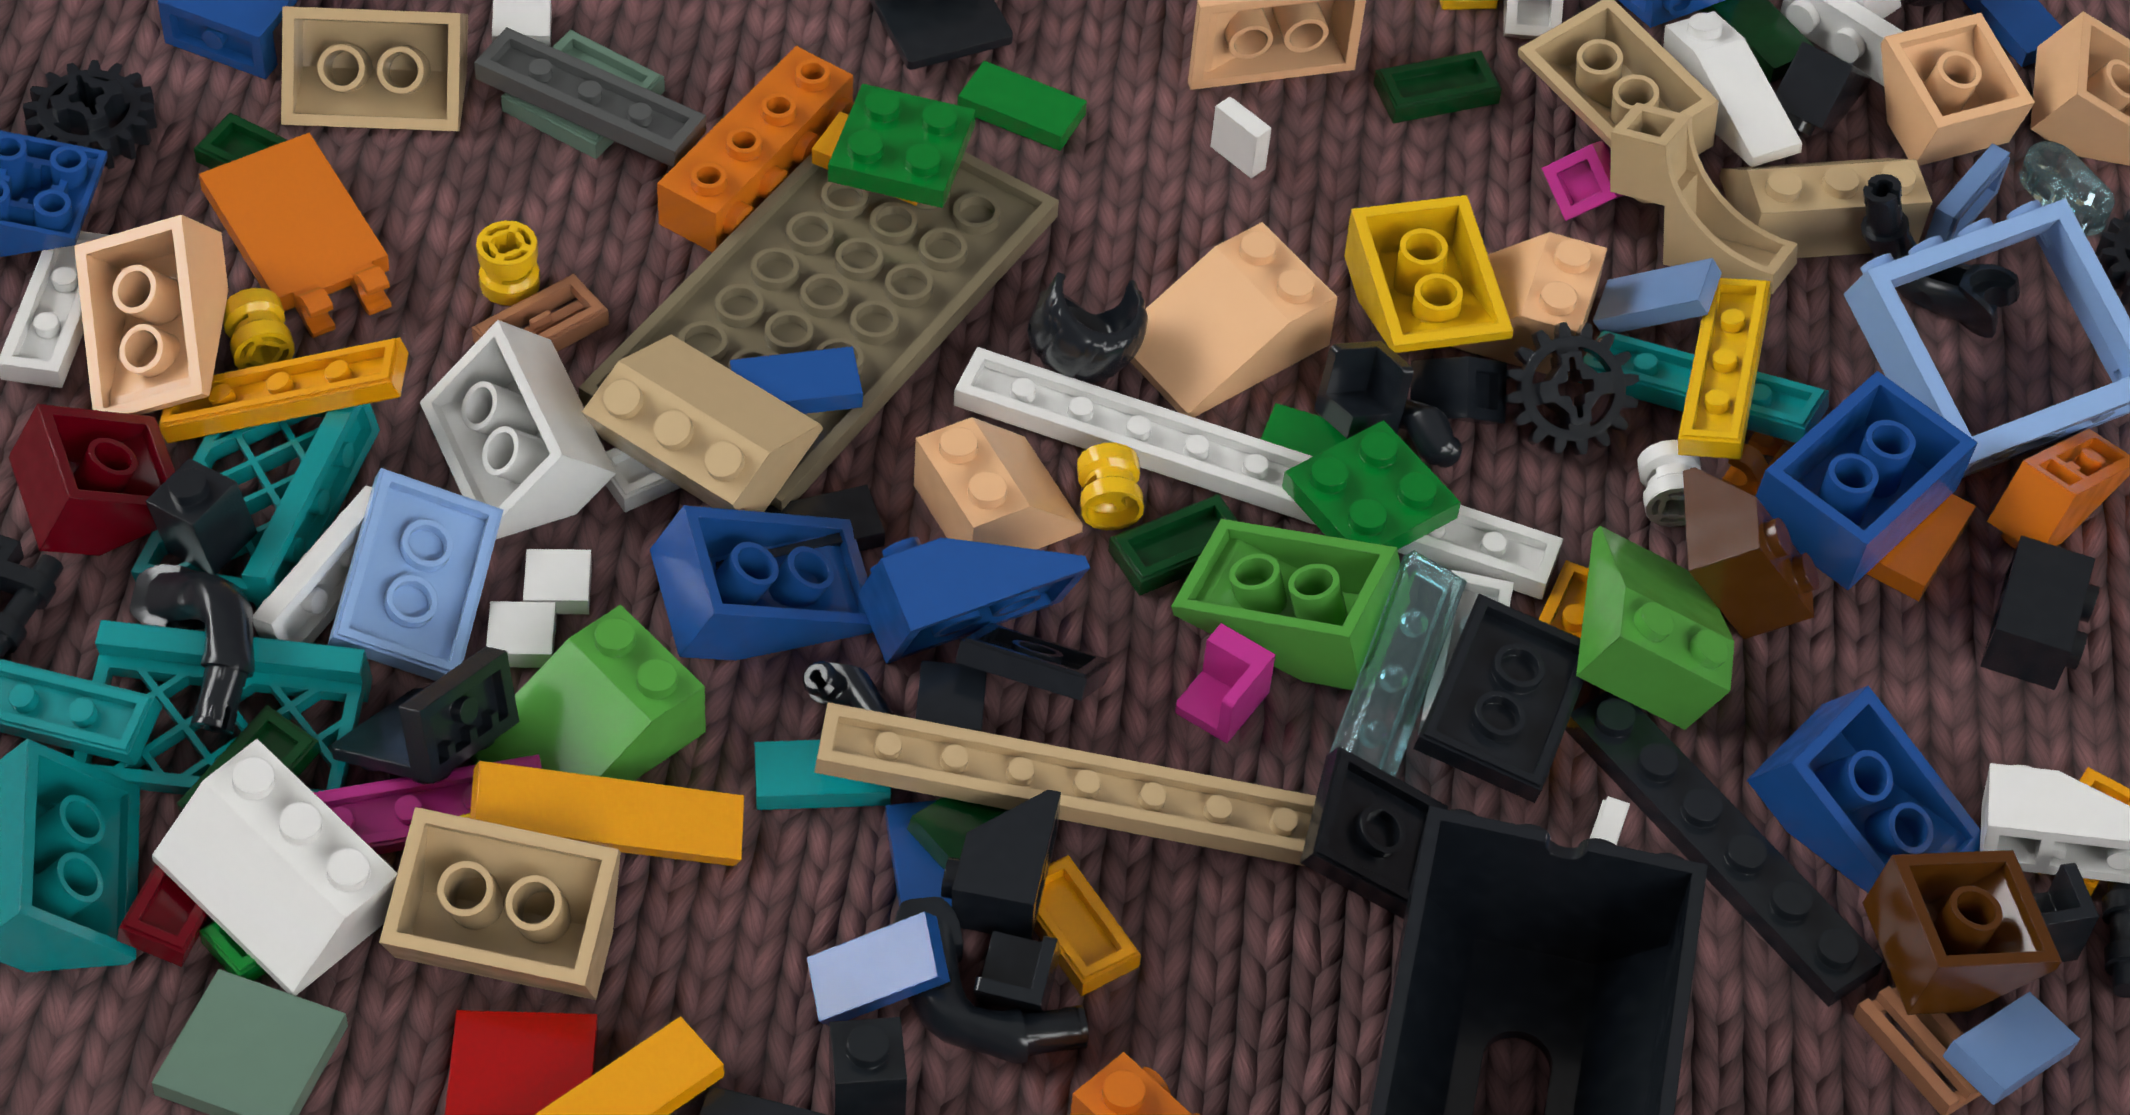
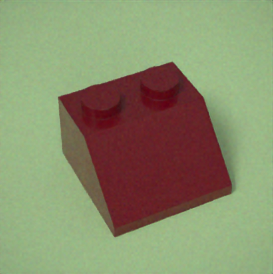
[9,404,175,556]

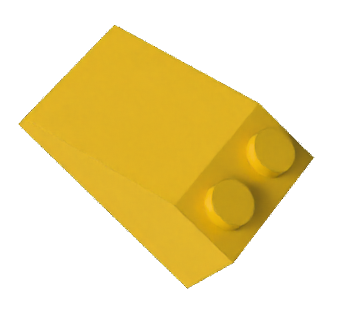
[1344,195,1513,353]

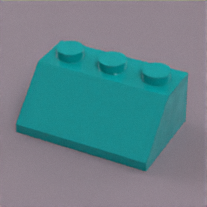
[0,739,140,972]

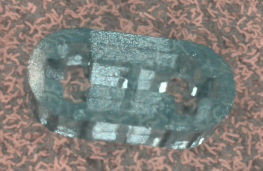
[2019,141,2115,236]

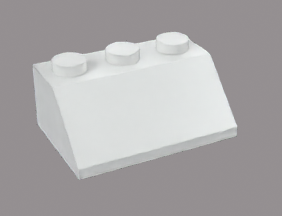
[420,320,616,539]
[152,739,397,996]

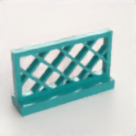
[131,403,380,610]
[73,620,373,795]

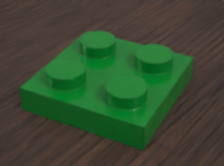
[828,83,976,208]
[1282,420,1461,550]

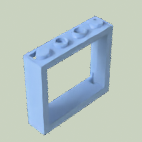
[1843,198,2130,478]

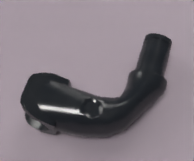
[1861,174,2020,338]
[130,564,255,735]
[893,897,1089,1064]

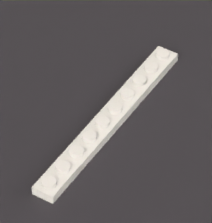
[954,347,1564,600]

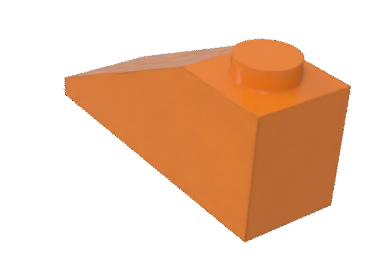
[1987,428,2130,549]

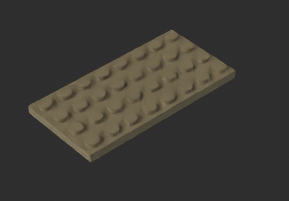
[578,152,1059,511]

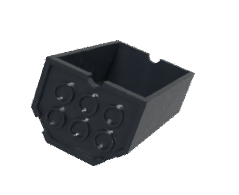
[1367,806,1708,1115]

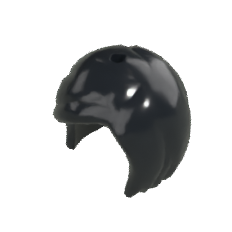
[1027,272,1148,384]

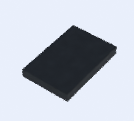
[1413,594,1584,803]

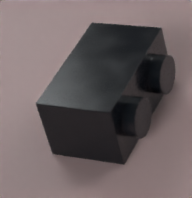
[1980,535,2100,690]

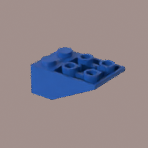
[0,130,108,257]

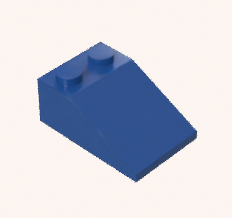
[650,505,873,661]
[858,537,1090,664]
[1747,685,1981,893]

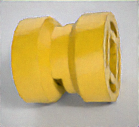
[476,220,540,306]
[223,288,295,370]
[1077,443,1144,530]

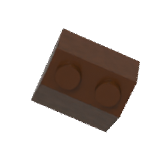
[1683,467,1819,639]
[1862,850,2062,1015]

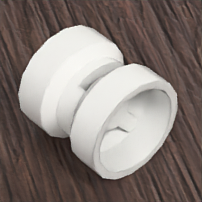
[1637,440,1701,527]

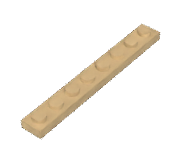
[814,702,1316,866]

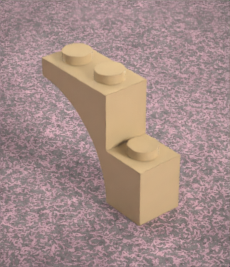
[1610,102,1798,294]

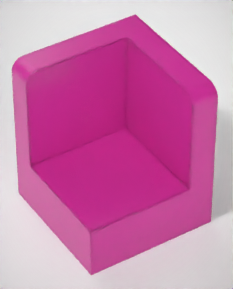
[1541,141,1625,221]
[1175,623,1276,743]

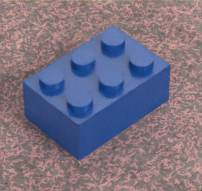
[1756,371,1978,590]

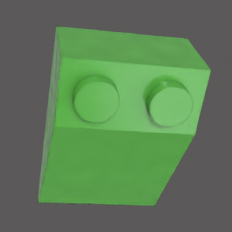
[1171,519,1408,692]
[1576,526,1734,730]
[470,604,706,781]

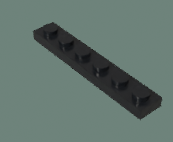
[1565,691,1884,1007]

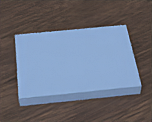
[327,468,503,681]

